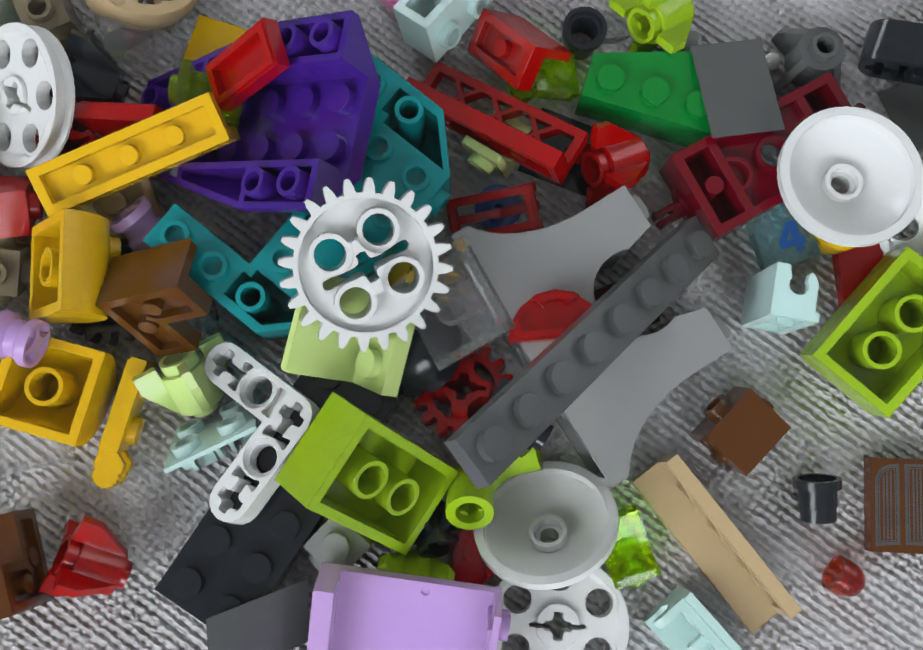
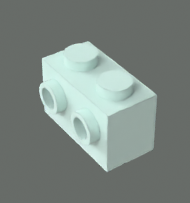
[393,0,493,63]

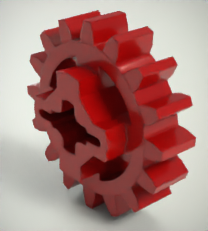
[414,341,513,439]

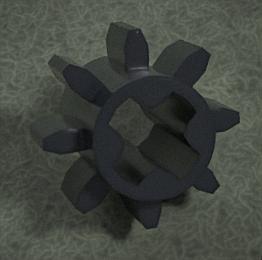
[412,500,463,558]

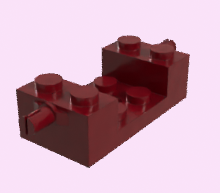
[651,72,866,243]

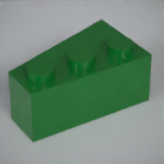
[574,51,711,147]

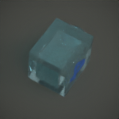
[745,203,821,271]

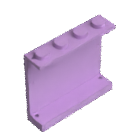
[307,562,511,650]

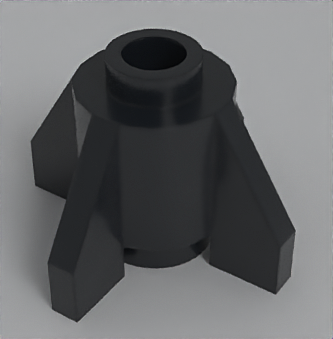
[49,29,130,105]

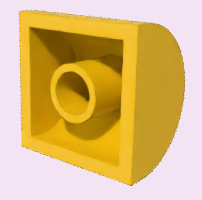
[29,208,121,324]
[0,337,116,447]

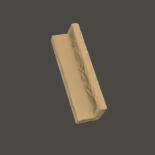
[629,453,802,634]

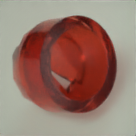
[822,555,866,597]

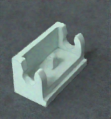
[740,262,820,334]
[642,585,743,650]

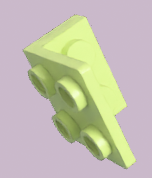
[281,276,415,397]

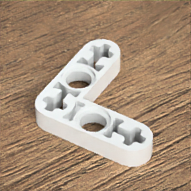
[204,343,320,525]

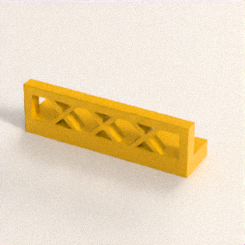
[25,92,241,217]

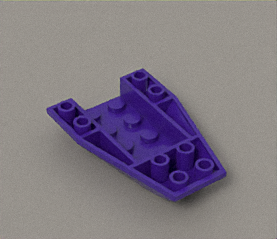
[141,10,381,213]

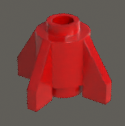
[565,121,650,208]
[38,516,133,598]

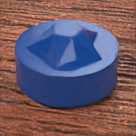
[475,185,522,229]

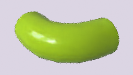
[445,448,543,530]

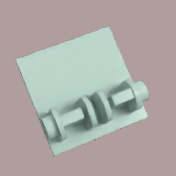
[163,395,262,474]

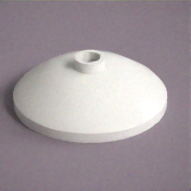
[777,106,923,247]
[473,461,619,590]

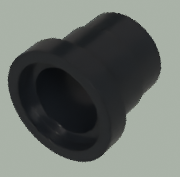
[562,7,607,60]
[792,473,842,524]

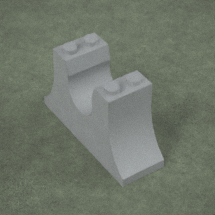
[450,185,733,487]

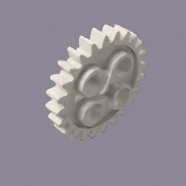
[278,177,453,352]

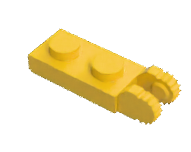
[91,357,159,490]

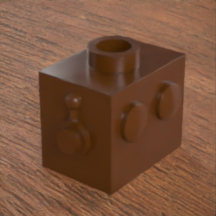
[691,387,791,476]

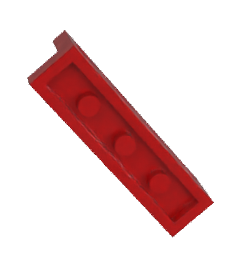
[406,61,590,185]

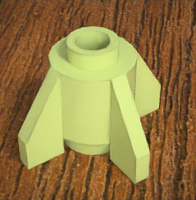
[132,332,228,418]

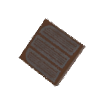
[864,457,923,554]

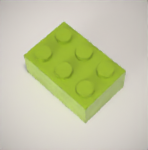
[798,246,923,418]
[274,392,459,555]

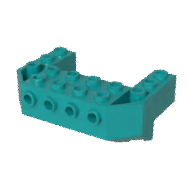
[143,54,452,340]

